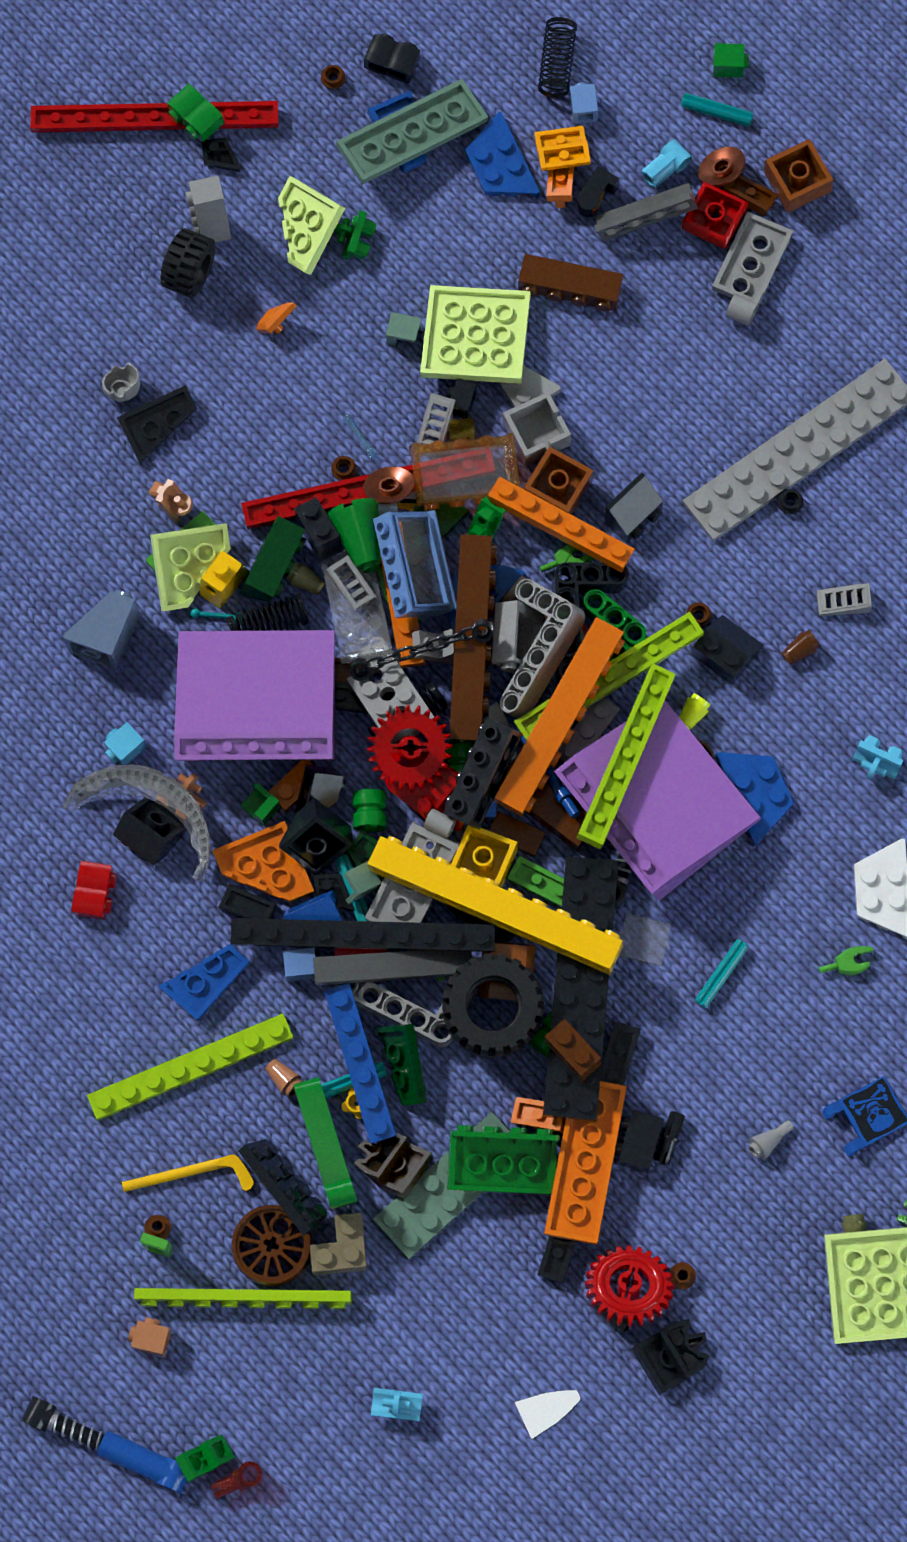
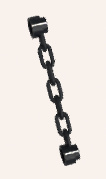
[350,619,493,681]

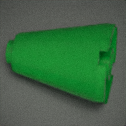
[328,498,381,573]

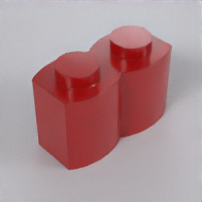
[71,861,117,920]

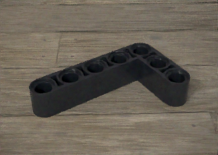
[552,562,629,684]

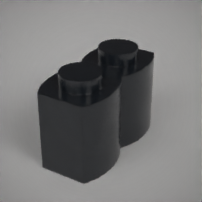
[364,34,420,83]

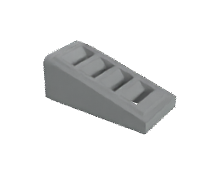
[417,393,456,452]
[326,555,377,612]
[816,583,872,616]

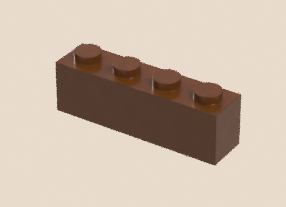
[518,254,623,311]
[497,760,587,852]

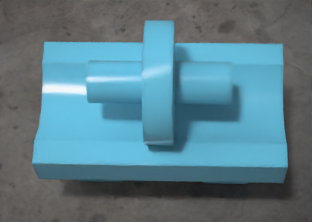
[852,735,904,780]
[371,1388,423,1422]

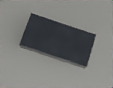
[218,884,277,919]

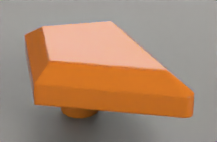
[256,302,297,334]

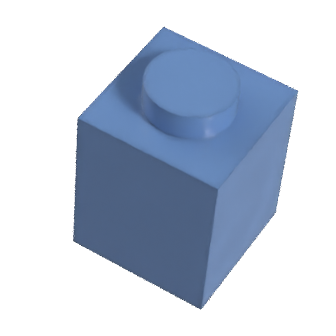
[569,82,598,124]
[283,948,321,982]

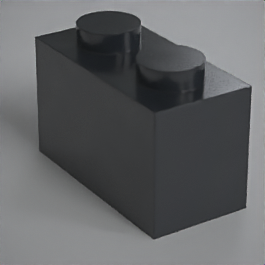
[294,497,343,562]
[614,1109,664,1174]

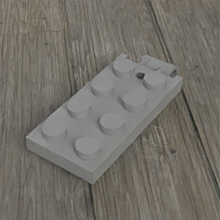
[365,809,460,923]

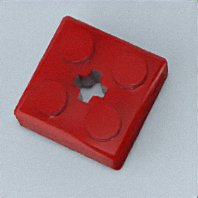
[682,182,748,249]

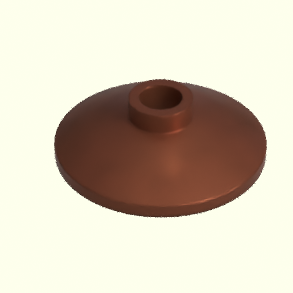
[698,147,746,187]
[364,466,415,505]

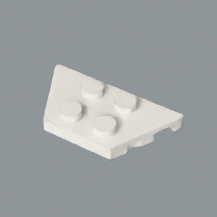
[853,839,907,939]

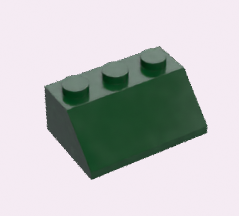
[238,516,306,602]

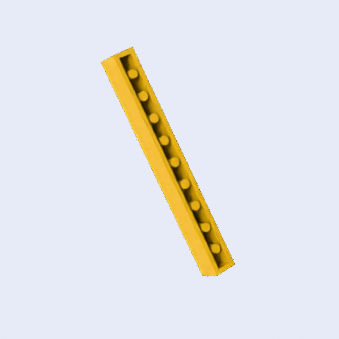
[367,836,623,975]

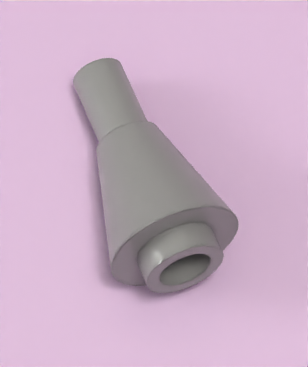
[748,1120,794,1160]

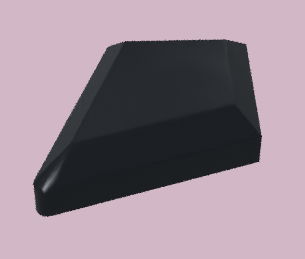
[202,138,241,172]
[314,873,354,911]

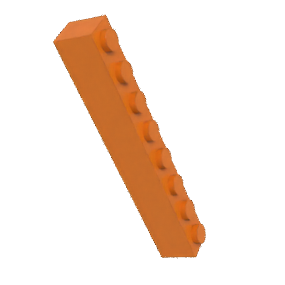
[494,617,625,817]

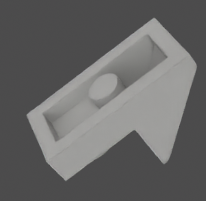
[412,629,454,665]

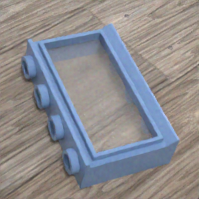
[373,510,457,618]

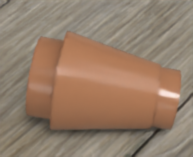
[265,1059,302,1098]

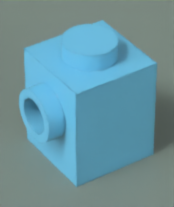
[104,722,147,767]

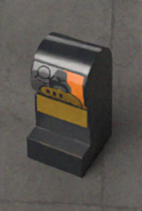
[578,166,619,218]

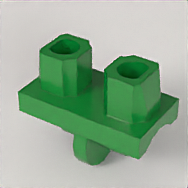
[334,210,377,260]
[468,497,506,541]

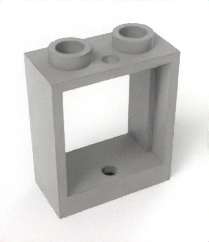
[492,600,544,674]

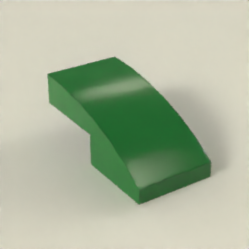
[175,1434,235,1482]

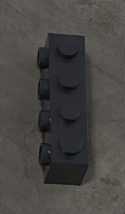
[443,717,523,829]

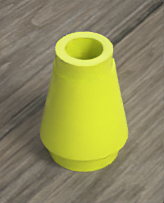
[679,693,711,730]

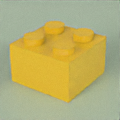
[450,825,518,888]

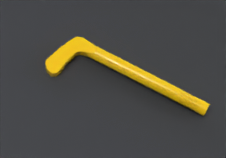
[122,1155,254,1192]

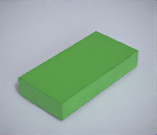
[140,1232,173,1258]

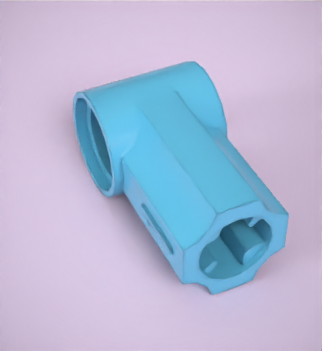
[641,139,693,188]

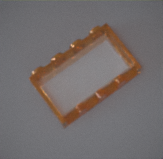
[409,433,520,511]

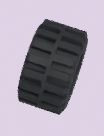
[160,228,215,298]

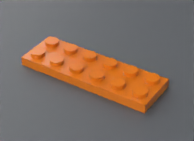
[544,1081,627,1245]

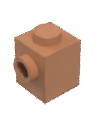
[128,1317,171,1357]

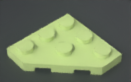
[278,176,346,275]
[150,523,231,611]

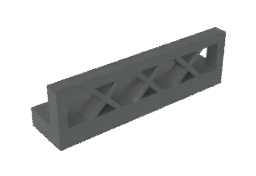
[594,183,698,242]

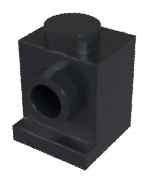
[443,378,477,420]

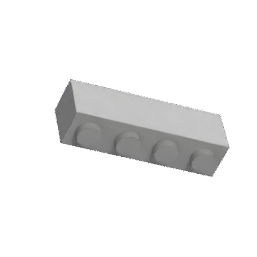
[186,175,231,242]

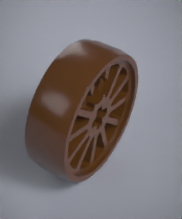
[231,1205,313,1287]

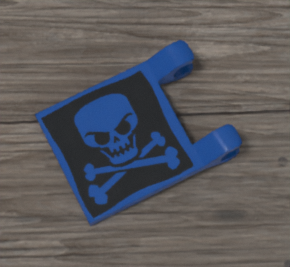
[822,1076,907,1156]

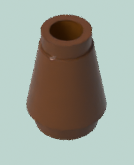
[781,629,821,665]

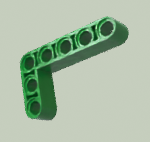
[573,589,647,725]
[293,1076,357,1210]

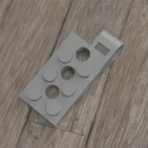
[712,211,793,327]
[347,638,437,750]

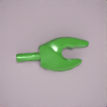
[540,545,594,573]
[818,946,874,975]

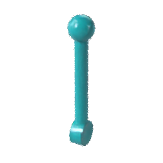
[191,608,242,622]

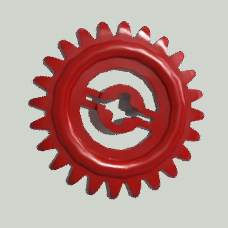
[366,704,453,791]
[585,1245,674,1328]

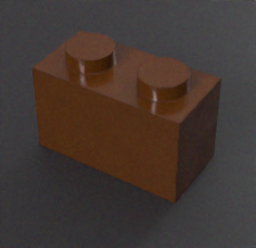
[545,1019,601,1082]

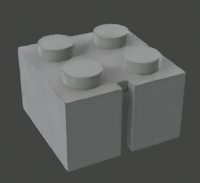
[503,392,571,466]

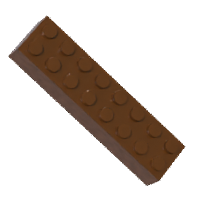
[449,535,498,744]

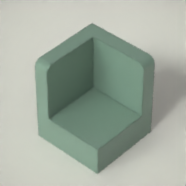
[386,312,421,346]
[344,861,382,904]

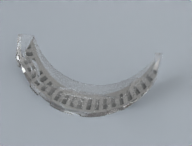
[62,765,210,881]

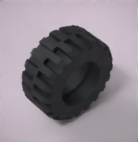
[442,953,544,1058]

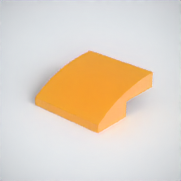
[534,126,591,171]

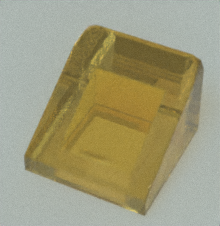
[449,418,476,445]

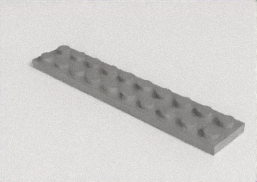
[682,359,907,542]

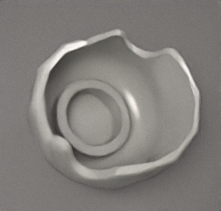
[101,363,141,402]

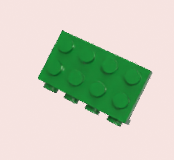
[447,1125,560,1194]

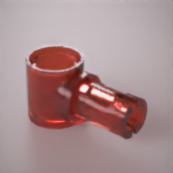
[210,1461,264,1500]

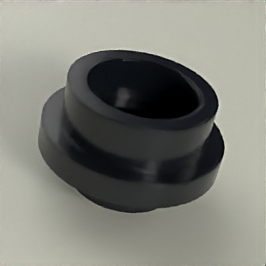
[778,489,803,514]

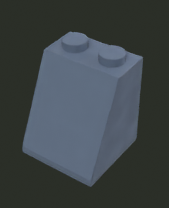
[64,591,140,670]

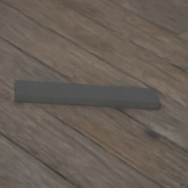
[313,950,472,985]

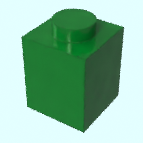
[713,43,749,78]

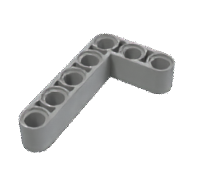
[500,579,585,719]
[336,982,478,1047]

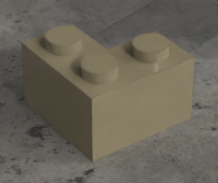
[310,1213,367,1276]

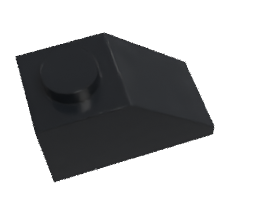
[294,765,344,814]

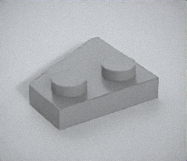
[497,366,561,407]

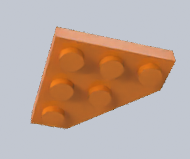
[212,821,315,903]

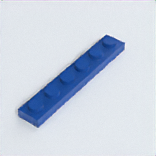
[324,983,397,1144]

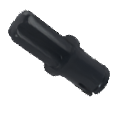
[654,1111,685,1165]

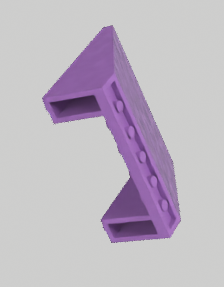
[174,630,336,761]
[554,701,761,901]

